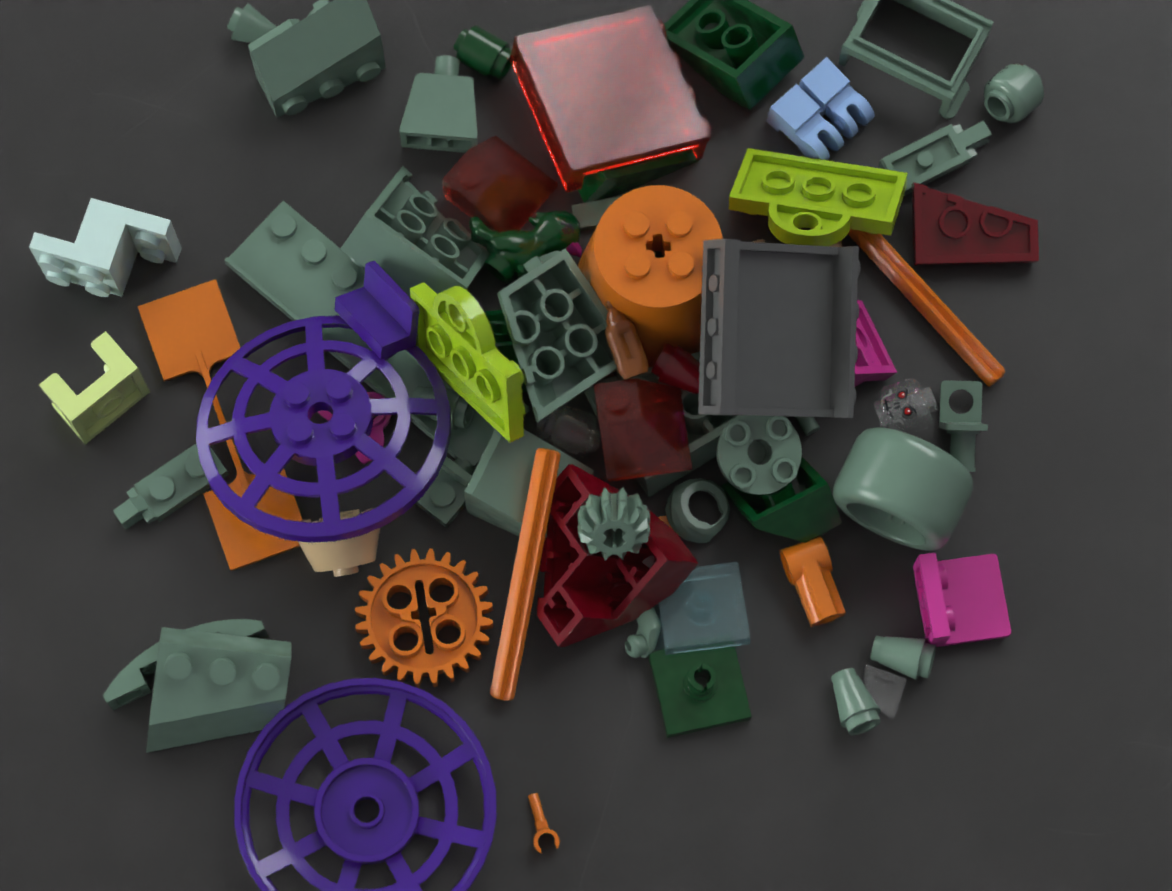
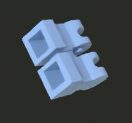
[766,57,875,160]

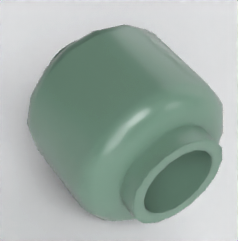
[984,63,1044,123]

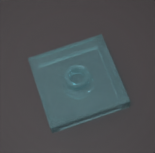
[658,562,751,655]

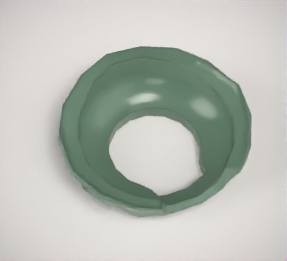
[665,478,730,543]

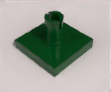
[649,634,752,738]

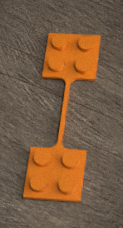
[137,279,303,571]

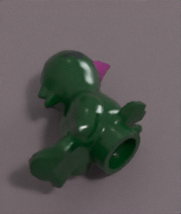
[469,210,582,284]

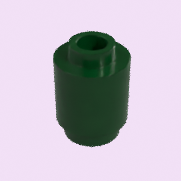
[453,25,516,80]

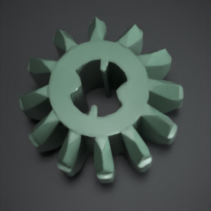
[578,487,650,561]

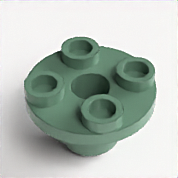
[716,415,802,495]

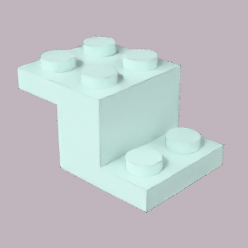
[29,198,182,297]

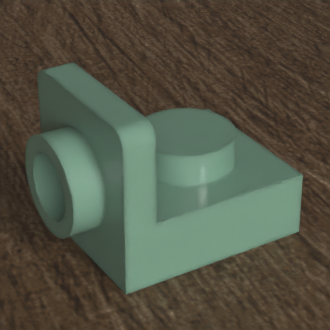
[415,456,474,528]

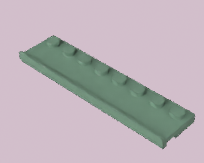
[224,201,529,471]

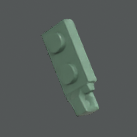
[879,121,992,196]
[113,444,229,530]

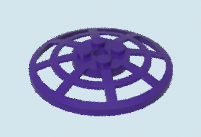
[196,315,451,543]
[234,678,497,891]

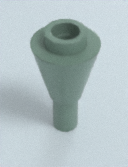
[227,3,277,43]

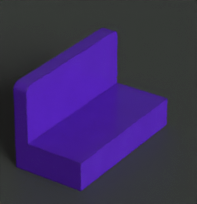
[334,260,420,359]

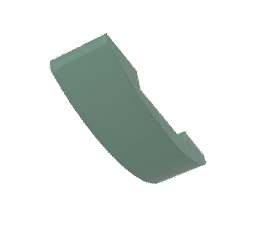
[103,619,269,710]

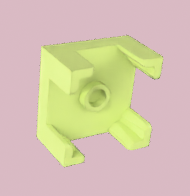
[39,331,150,445]

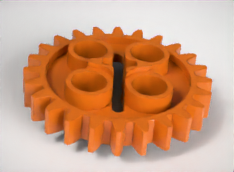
[355,548,494,688]

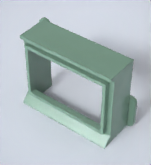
[838,0,994,119]

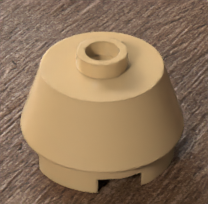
[298,508,380,577]

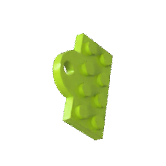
[729,148,908,247]
[410,282,526,443]

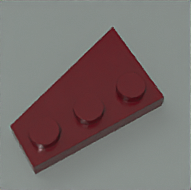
[912,182,1039,265]

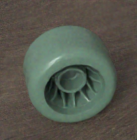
[833,427,973,551]

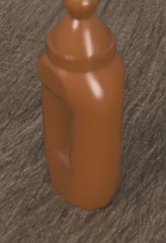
[605,301,648,380]

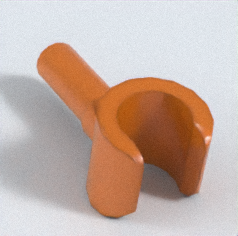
[528,793,560,854]

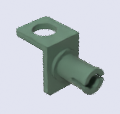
[939,380,988,472]

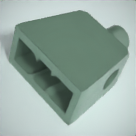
[399,55,479,154]

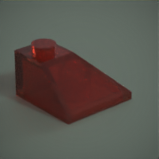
[442,135,558,232]
[594,378,692,482]

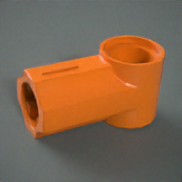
[779,536,846,627]

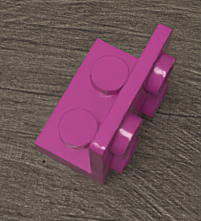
[913,552,1011,647]

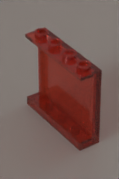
[510,5,711,193]

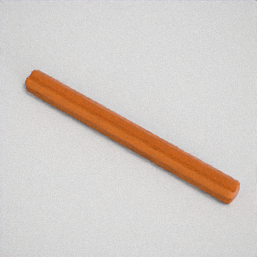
[848,229,1005,386]
[490,448,561,701]

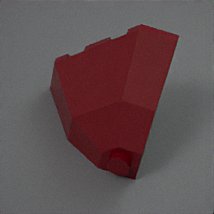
[537,464,699,647]

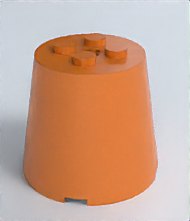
[577,185,723,368]

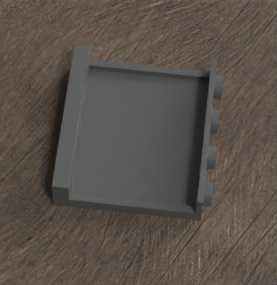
[698,239,860,418]

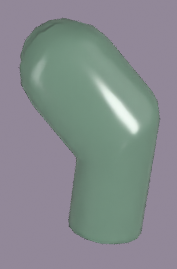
[625,607,661,658]

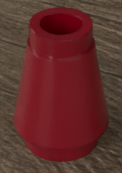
[651,343,700,395]

